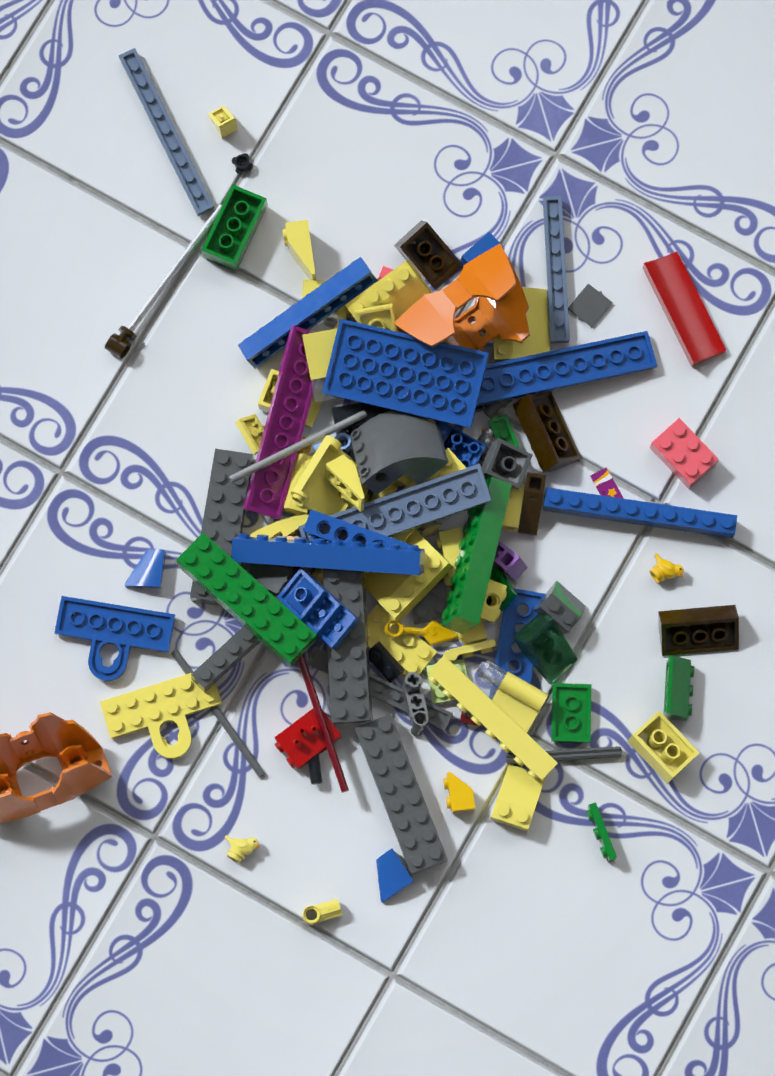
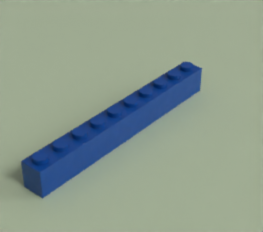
[543,487,738,539]
[232,533,425,575]

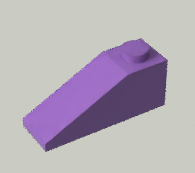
[493,540,528,581]

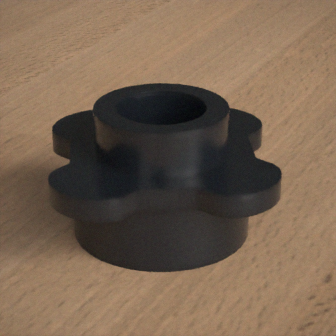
[232,153,253,174]

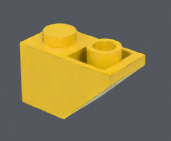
[443,772,475,813]

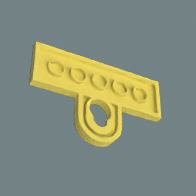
[100,673,223,759]

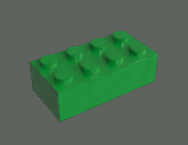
[201,184,268,271]

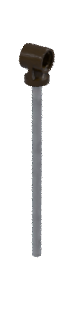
[105,204,222,359]

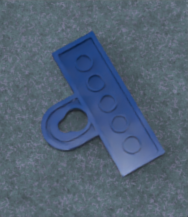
[54,596,176,682]

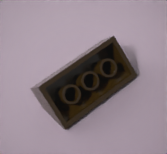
[512,391,582,473]
[658,605,739,656]

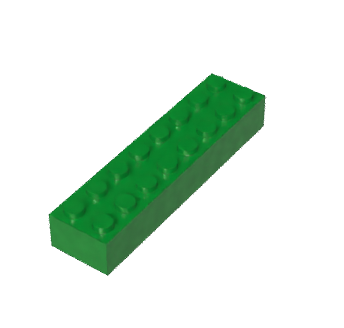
[442,476,512,634]
[176,533,317,668]

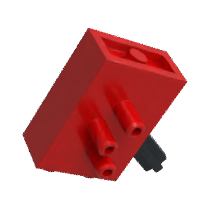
[274,709,342,785]

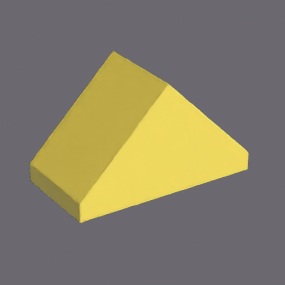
[208,105,238,138]

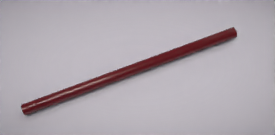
[298,654,349,793]

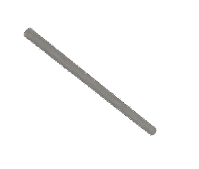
[229,410,367,483]

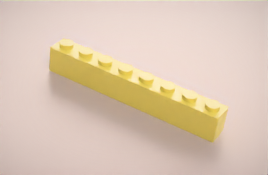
[428,656,558,781]

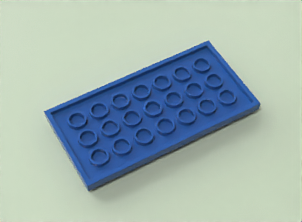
[322,319,489,428]

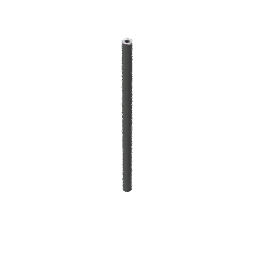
[171,649,265,778]

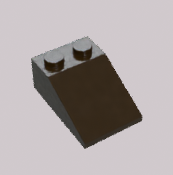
[394,220,461,289]

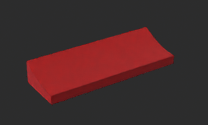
[643,251,726,367]

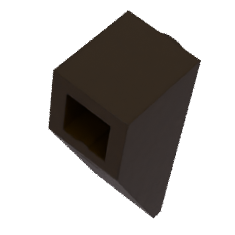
[518,472,546,536]

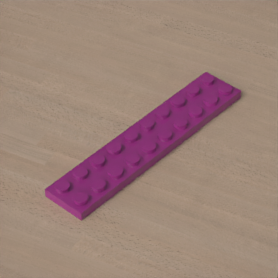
[243,326,317,520]

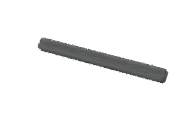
[506,746,622,764]

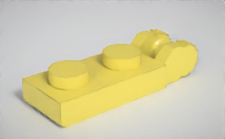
[443,639,496,661]

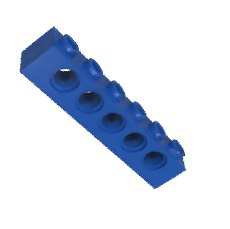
[303,509,421,549]

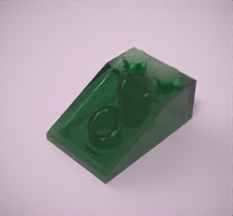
[513,612,578,685]

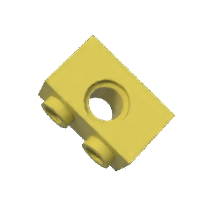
[480,579,507,623]

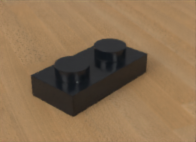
[369,641,405,683]

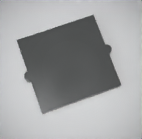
[568,284,613,328]

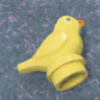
[225,835,260,863]

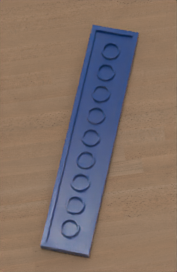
[477,331,657,406]

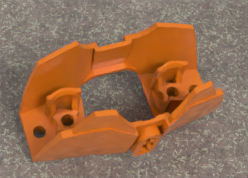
[394,243,530,351]
[0,712,112,824]

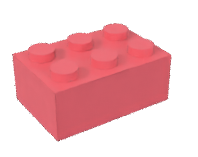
[650,418,719,489]

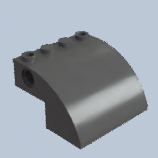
[350,410,449,495]

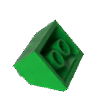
[663,655,694,721]

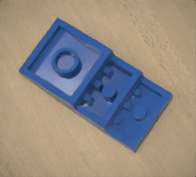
[277,568,359,650]

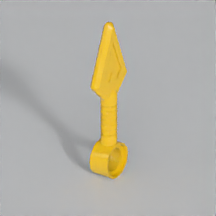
[384,620,458,646]

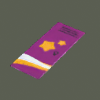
[590,467,624,499]

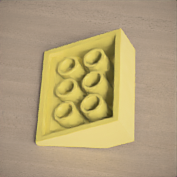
[345,259,433,332]
[493,287,550,363]
[365,530,453,621]

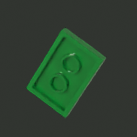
[551,683,592,743]

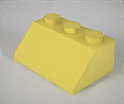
[283,454,313,515]
[627,711,700,784]

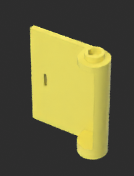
[291,435,356,516]

